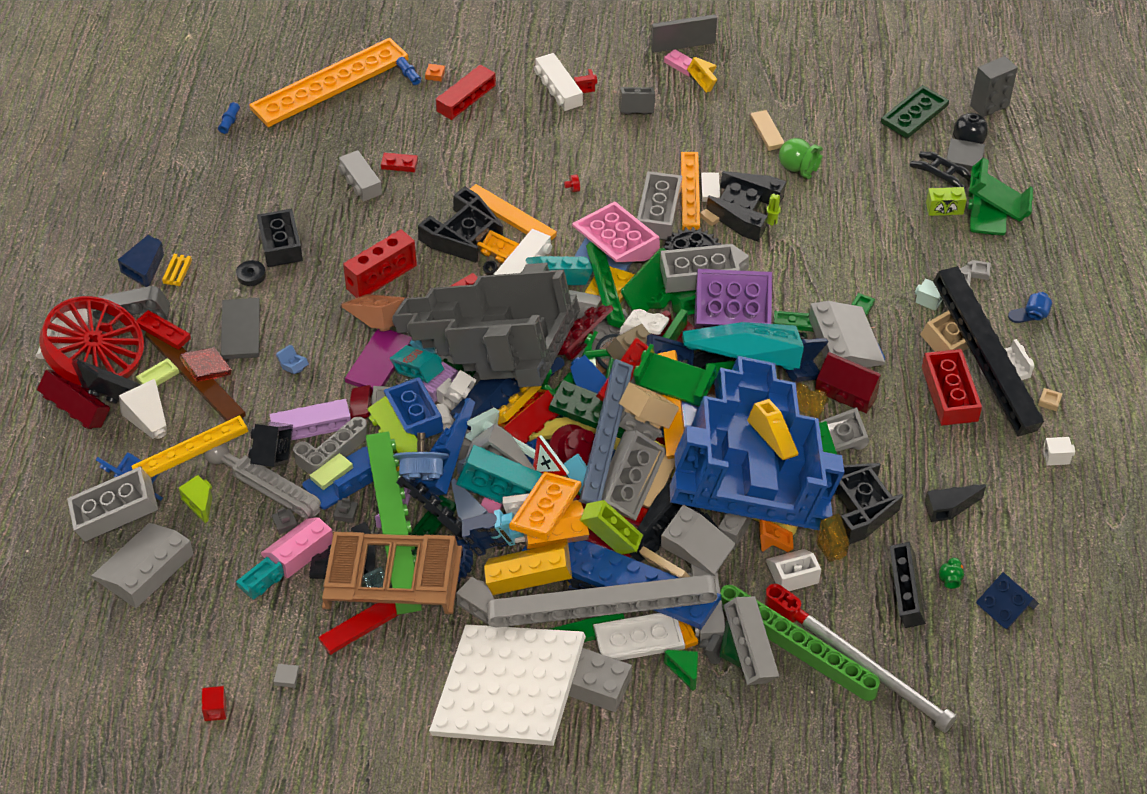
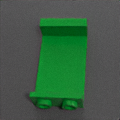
[969,157,1033,222]
[633,344,717,406]

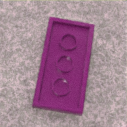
[345,329,412,391]

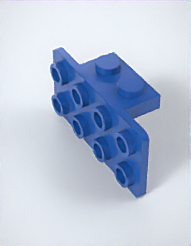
[302,447,373,510]

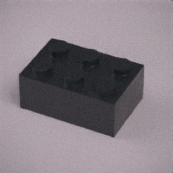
[257,208,303,267]
[248,421,293,467]

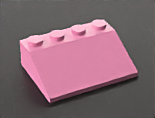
[572,202,660,262]

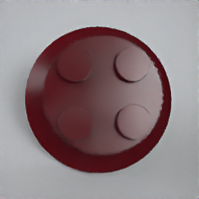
[549,424,595,476]

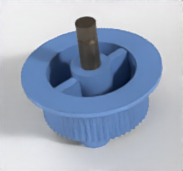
[393,433,449,481]

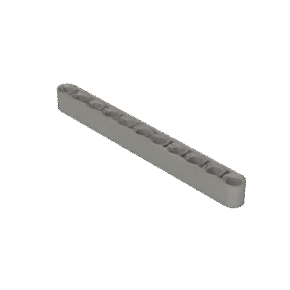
[487,575,717,627]

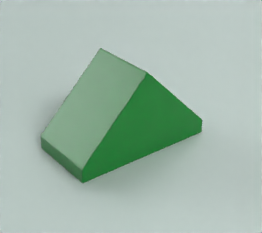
[664,650,698,691]

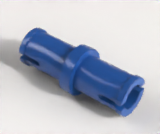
[396,57,422,85]
[218,102,240,134]

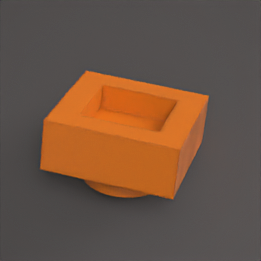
[425,64,445,82]

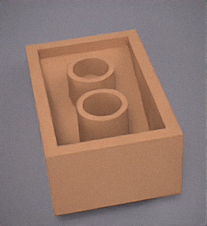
[342,294,405,331]

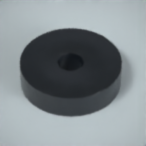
[236,260,266,286]

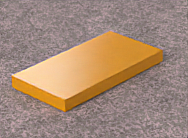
[509,471,581,540]

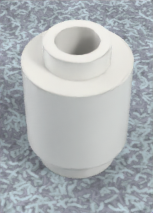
[436,404,454,430]

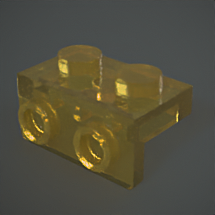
[796,383,829,419]

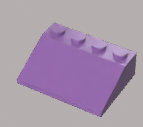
[694,269,772,329]

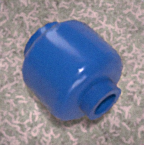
[1025,292,1053,320]

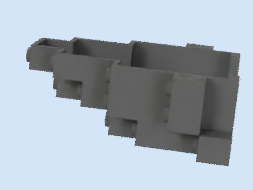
[392,263,580,387]

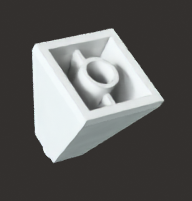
[119,379,167,439]

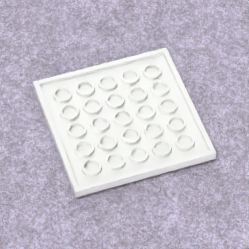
[429,625,586,746]

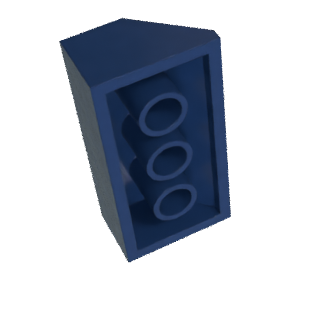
[450,378,521,430]

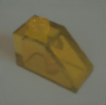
[817,513,849,562]

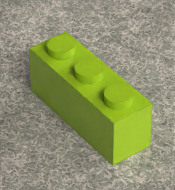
[580,500,643,554]

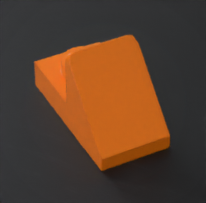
[759,519,794,552]

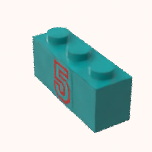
[390,345,444,383]

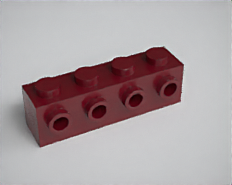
[37,370,110,429]

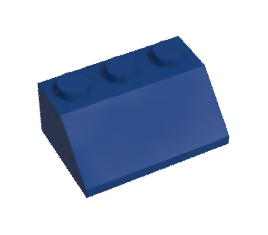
[384,377,444,438]

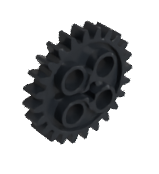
[664,227,721,250]

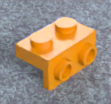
[477,230,519,264]

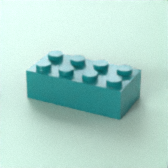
[456,445,542,504]

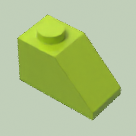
[179,475,213,523]

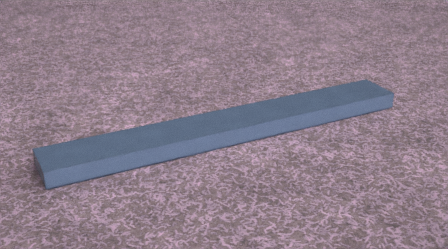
[579,359,633,504]

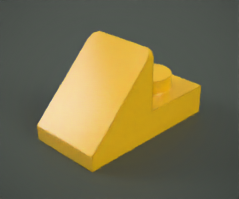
[687,57,717,93]

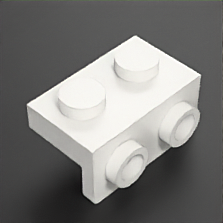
[1005,339,1034,380]

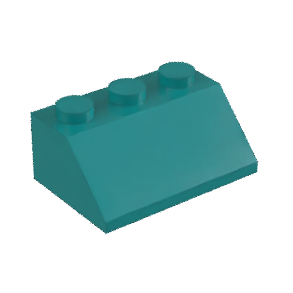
[525,256,593,285]

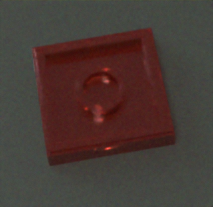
[180,347,232,382]

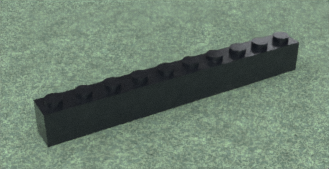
[933,266,1044,437]

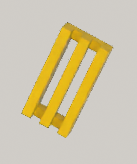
[162,254,192,286]

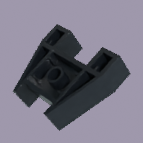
[706,171,786,242]
[418,186,503,263]
[833,463,904,545]

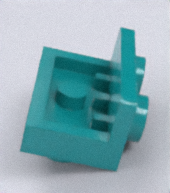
[236,557,284,600]

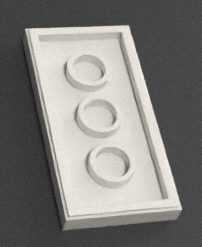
[593,613,685,661]

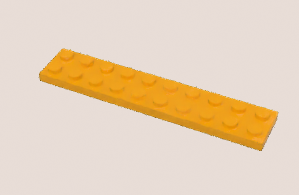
[249,38,409,127]

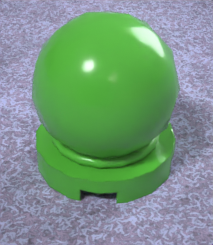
[779,138,823,179]

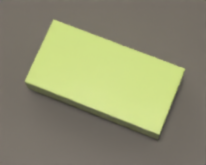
[136,358,179,386]
[310,453,353,490]

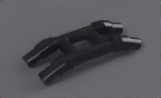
[910,151,971,189]

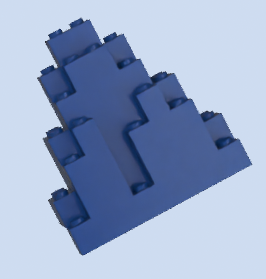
[670,356,845,532]

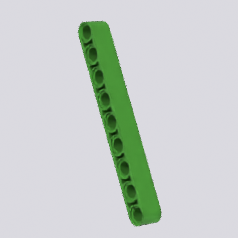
[720,585,880,701]

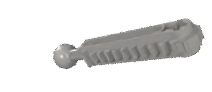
[204,443,321,519]

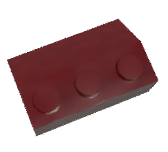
[815,352,881,414]

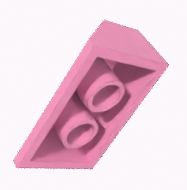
[261,518,333,579]

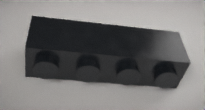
[890,541,926,628]

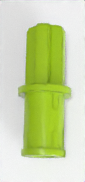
[766,194,781,226]

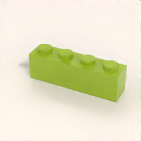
[367,396,426,462]

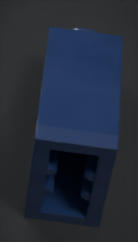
[118,235,164,287]

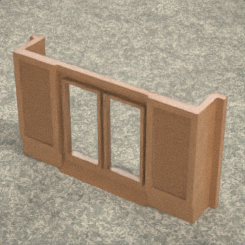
[322,532,463,614]

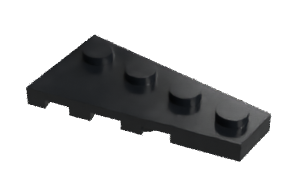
[396,476,463,538]

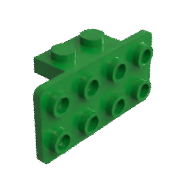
[968,187,1006,235]
[621,248,677,312]

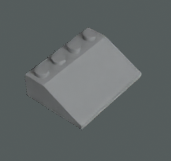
[809,301,885,368]
[91,523,194,608]

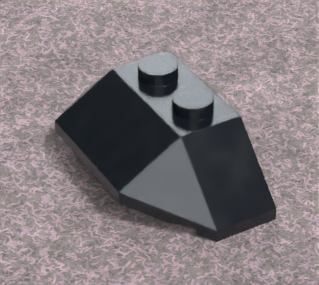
[72,359,142,404]

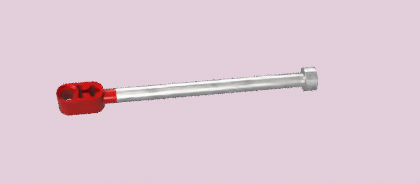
[765,584,957,733]

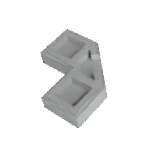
[959,260,991,287]

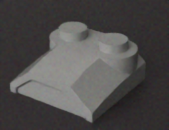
[820,408,869,452]

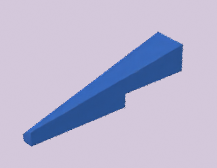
[411,398,475,495]

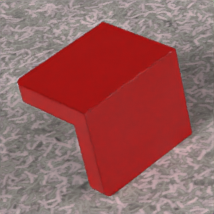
[202,686,227,721]

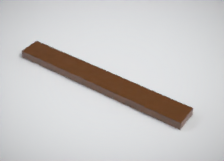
[145,332,246,421]

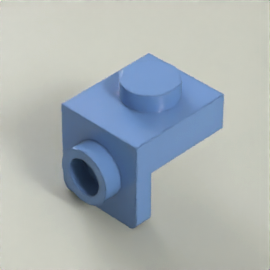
[276,345,309,374]

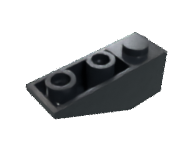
[925,484,986,522]

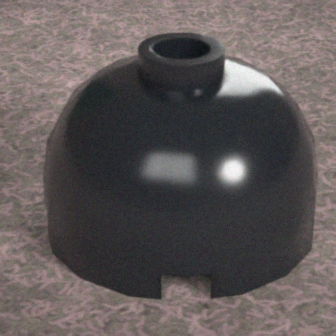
[953,113,988,144]

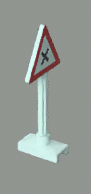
[465,407,569,476]

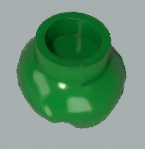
[938,557,964,589]

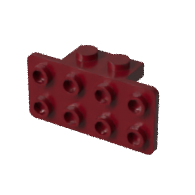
[558,305,614,360]

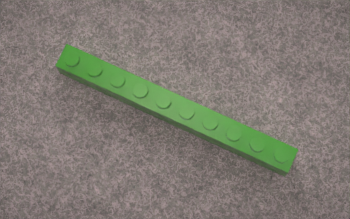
[366,431,422,615]

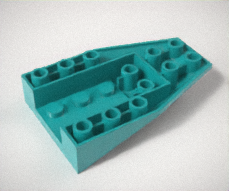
[682,322,804,370]

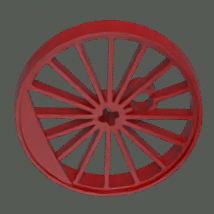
[39,296,144,386]

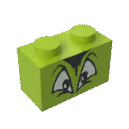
[926,187,967,216]

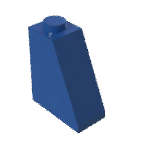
[570,355,607,393]

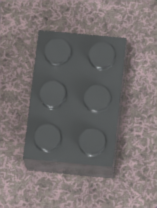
[970,56,1018,117]

